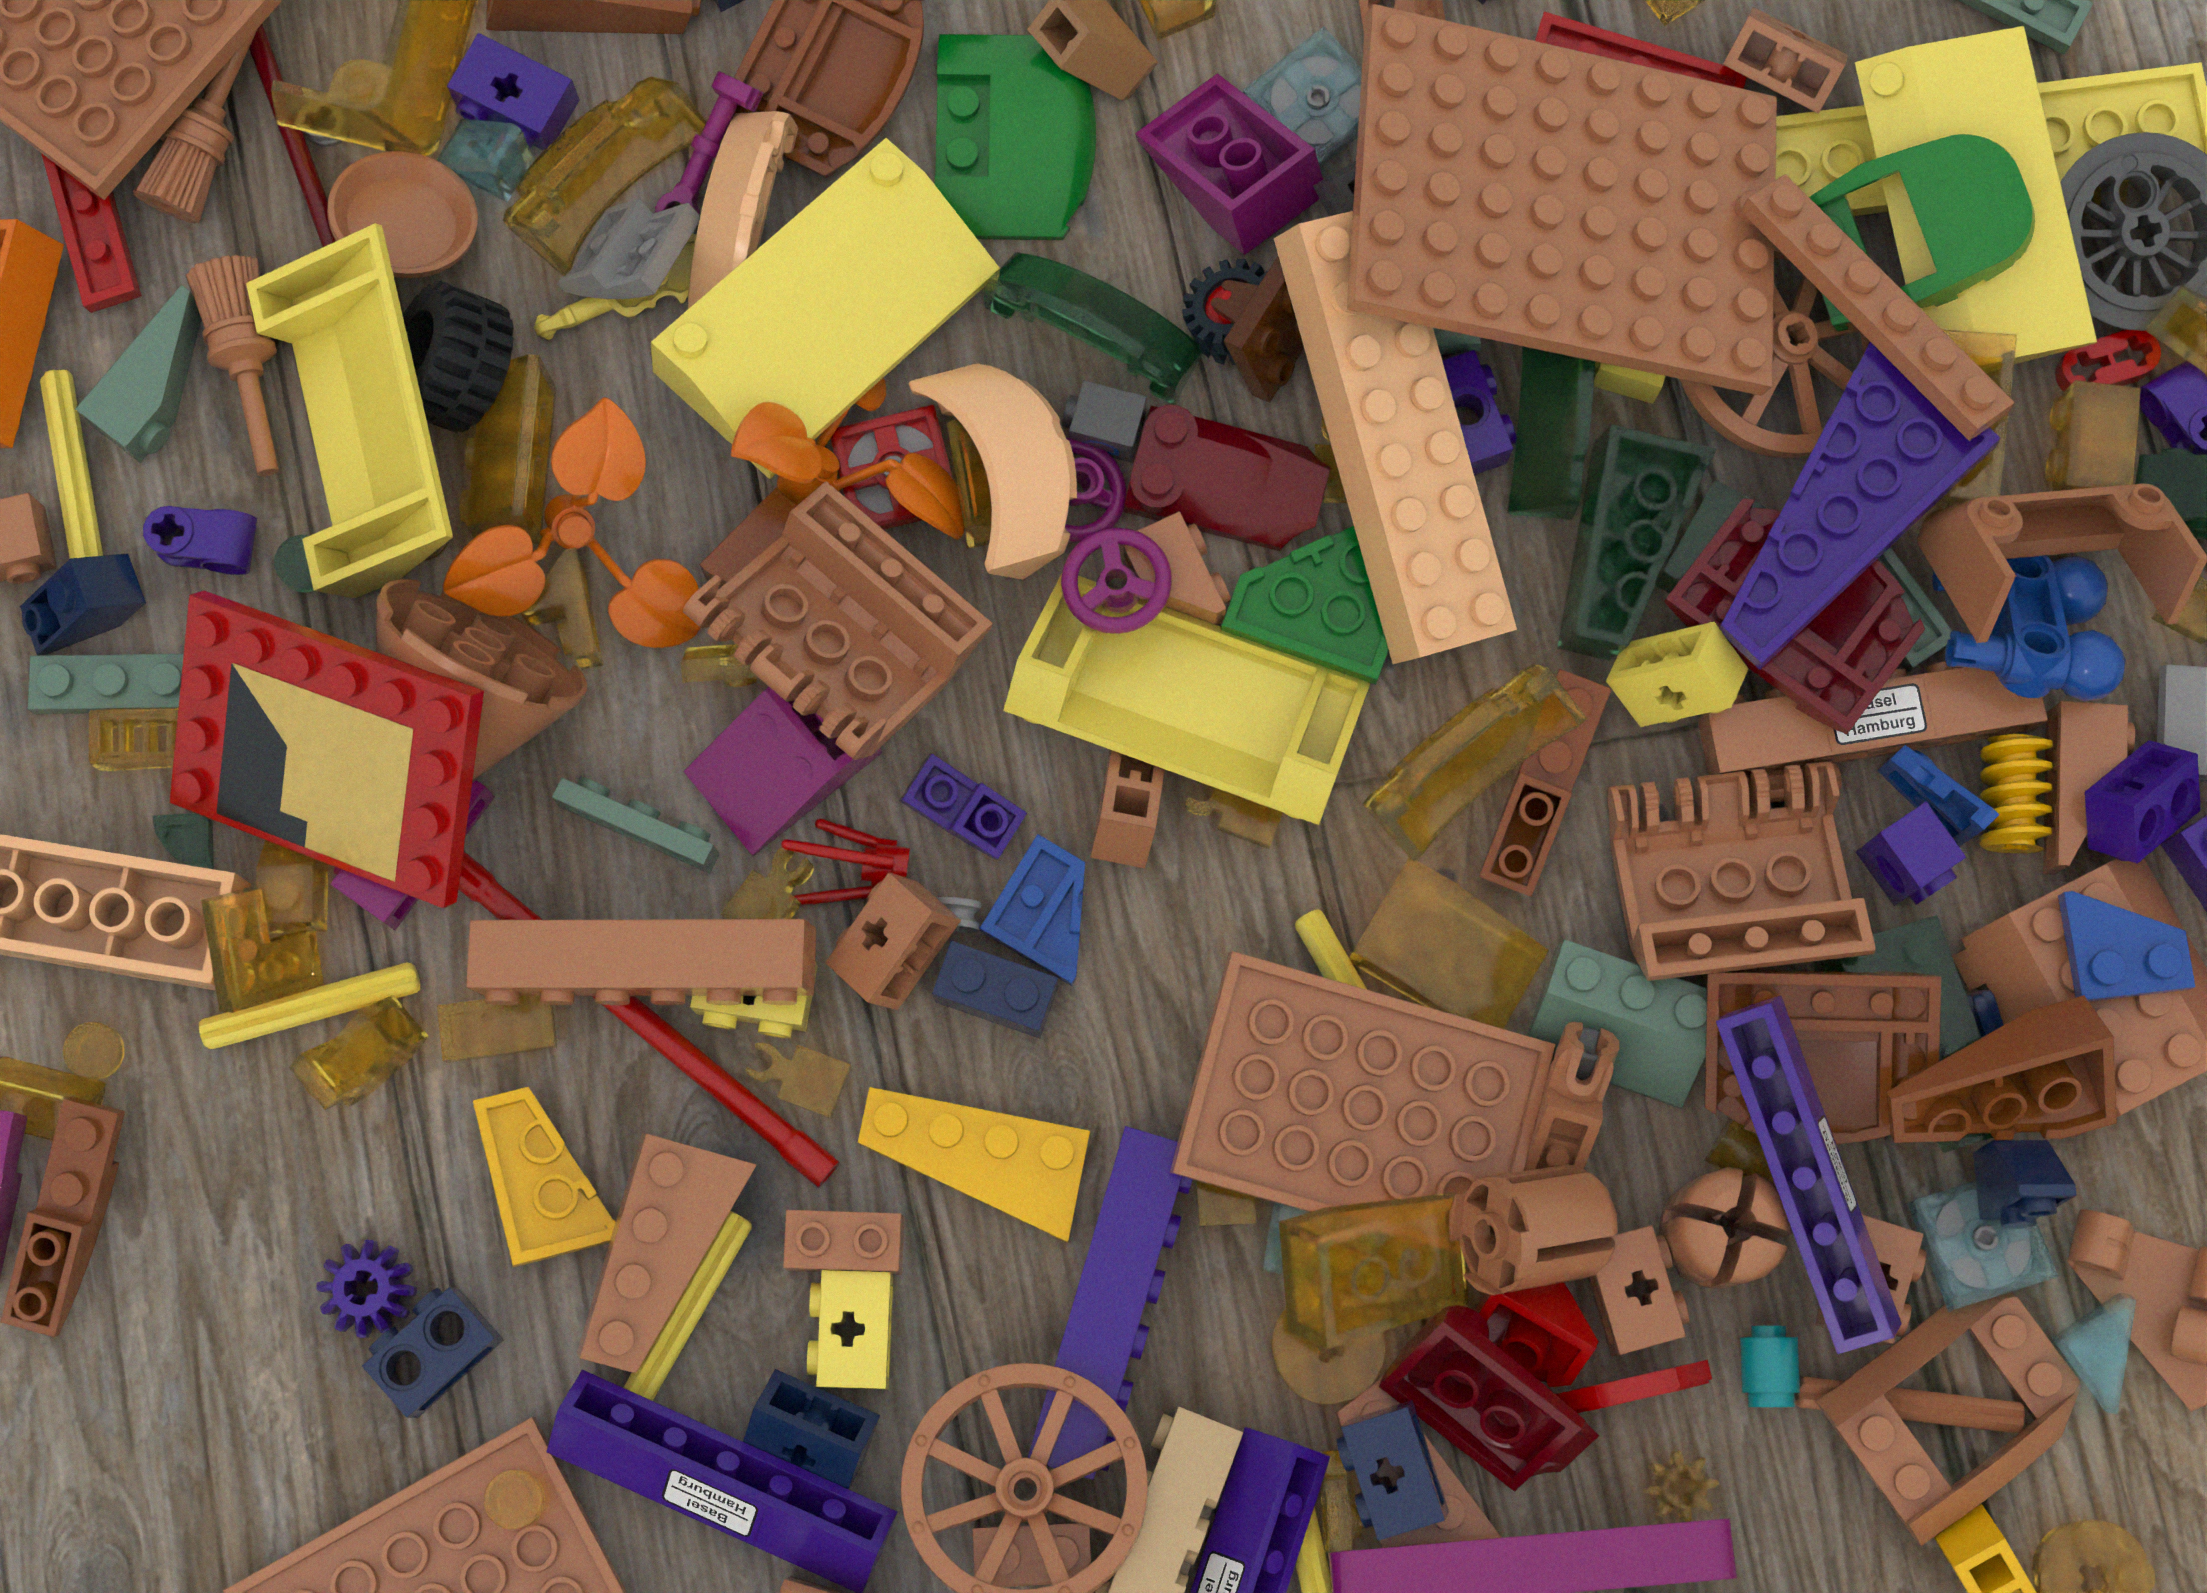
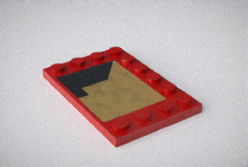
[169,590,484,908]

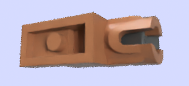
[1524,1022,1620,1171]

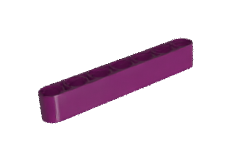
[1328,1518,1737,1593]

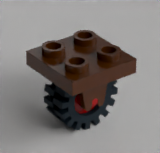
[1182,256,1304,403]

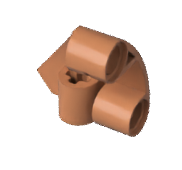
[2067,1209,2207,1412]

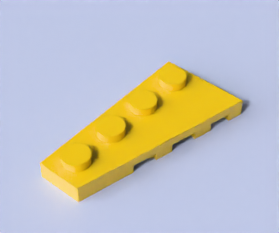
[858,1087,1090,1243]

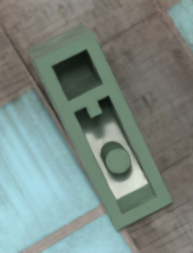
[75,285,201,463]

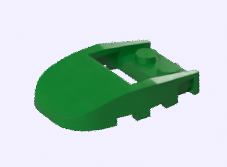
[1809,134,2035,332]

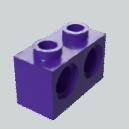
[2085,740,2201,864]

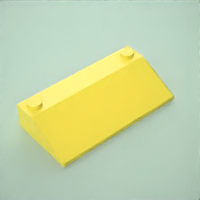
[1855,26,2098,372]
[651,138,1000,479]
[246,223,453,598]
[1003,574,1370,825]

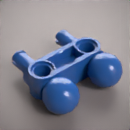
[1932,555,2126,701]

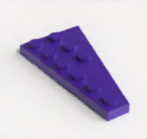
[1720,342,2001,670]

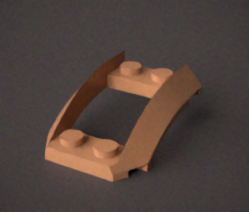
[1815,1291,2081,1546]

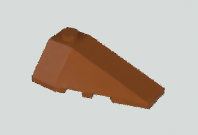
[1886,995,2117,1143]

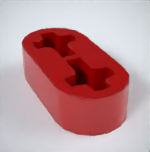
[2055,329,2161,398]

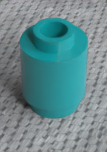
[1740,1326,1800,1407]

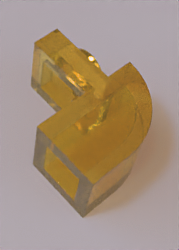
[289,995,429,1110]

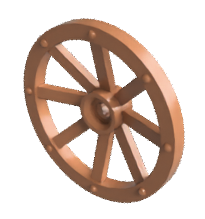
[1679,245,1870,458]
[901,1363,1148,1593]

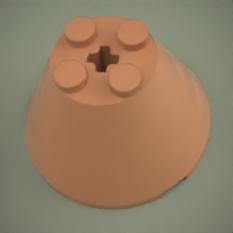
[376,579,587,781]

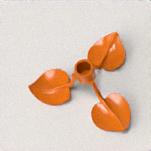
[731,377,964,540]
[443,397,701,648]

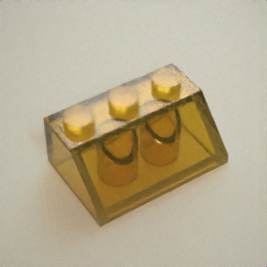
[459,354,557,545]

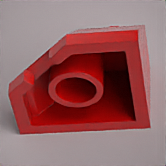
[1475,1282,1599,1387]

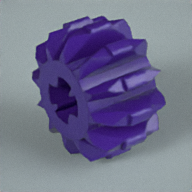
[316,1239,417,1338]

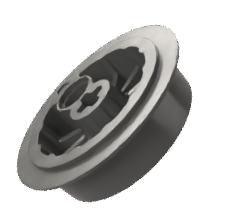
[2060,132,2207,331]

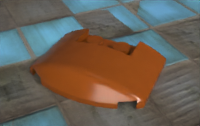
[732,0,925,178]
[1704,968,1941,1144]

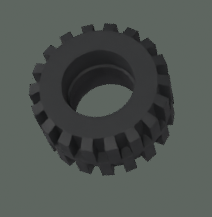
[403,281,514,433]

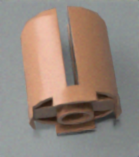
[1449,1164,1618,1295]
[1659,1167,1792,1289]

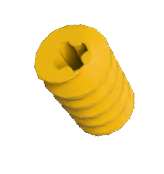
[1979,734,2053,853]

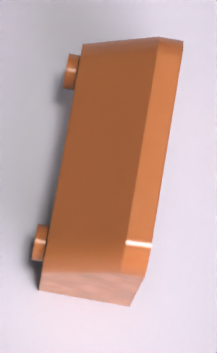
[1917,483,2207,643]

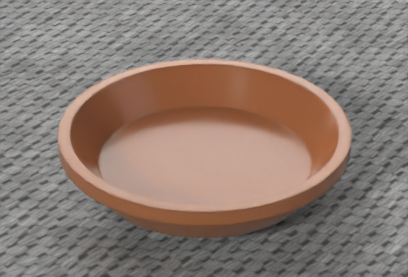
[327,151,478,278]

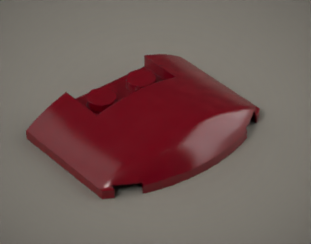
[1664,498,1925,735]

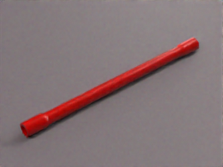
[459,851,840,1188]

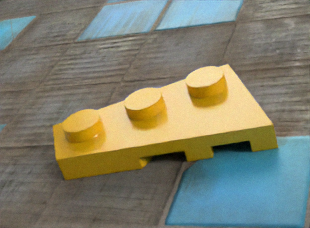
[473,1087,615,1268]

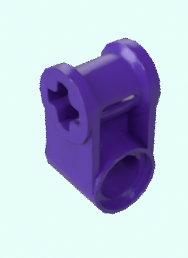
[2137,360,2207,470]
[143,506,257,575]

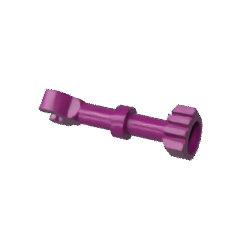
[655,71,764,214]

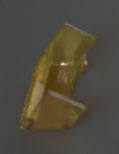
[271,0,478,156]

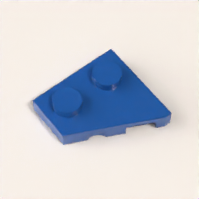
[1877,745,2000,847]
[980,834,1085,986]
[2058,891,2196,1002]

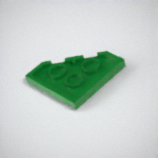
[1221,526,1388,685]

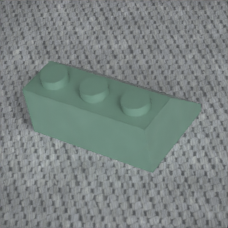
[1527,939,1707,1109]

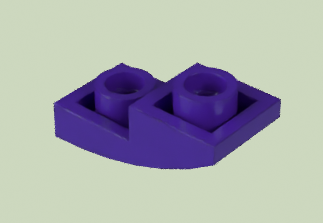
[899,754,1027,860]

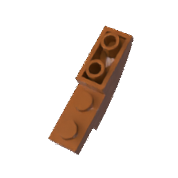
[1479,669,1612,897]
[0,1096,125,1337]

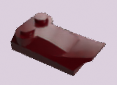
[1124,404,1331,551]
[1378,1305,1600,1492]

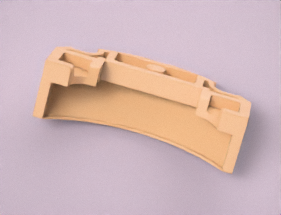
[688,111,798,309]
[908,363,1077,580]

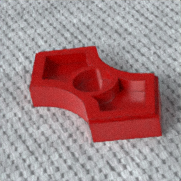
[1556,1359,1712,1413]

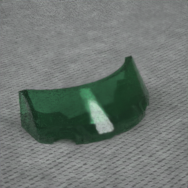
[983,252,1203,405]
[1507,346,1595,520]

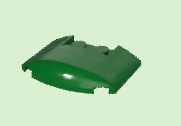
[934,34,1096,240]

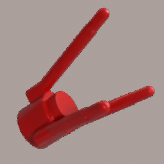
[781,818,910,906]

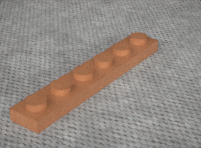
[1741,174,2015,441]

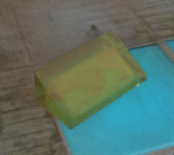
[0,1056,106,1141]

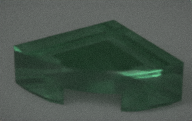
[153,813,214,869]

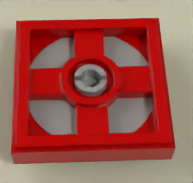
[830,404,953,530]

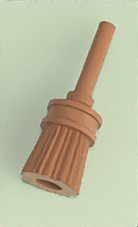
[133,28,258,224]
[186,255,279,476]

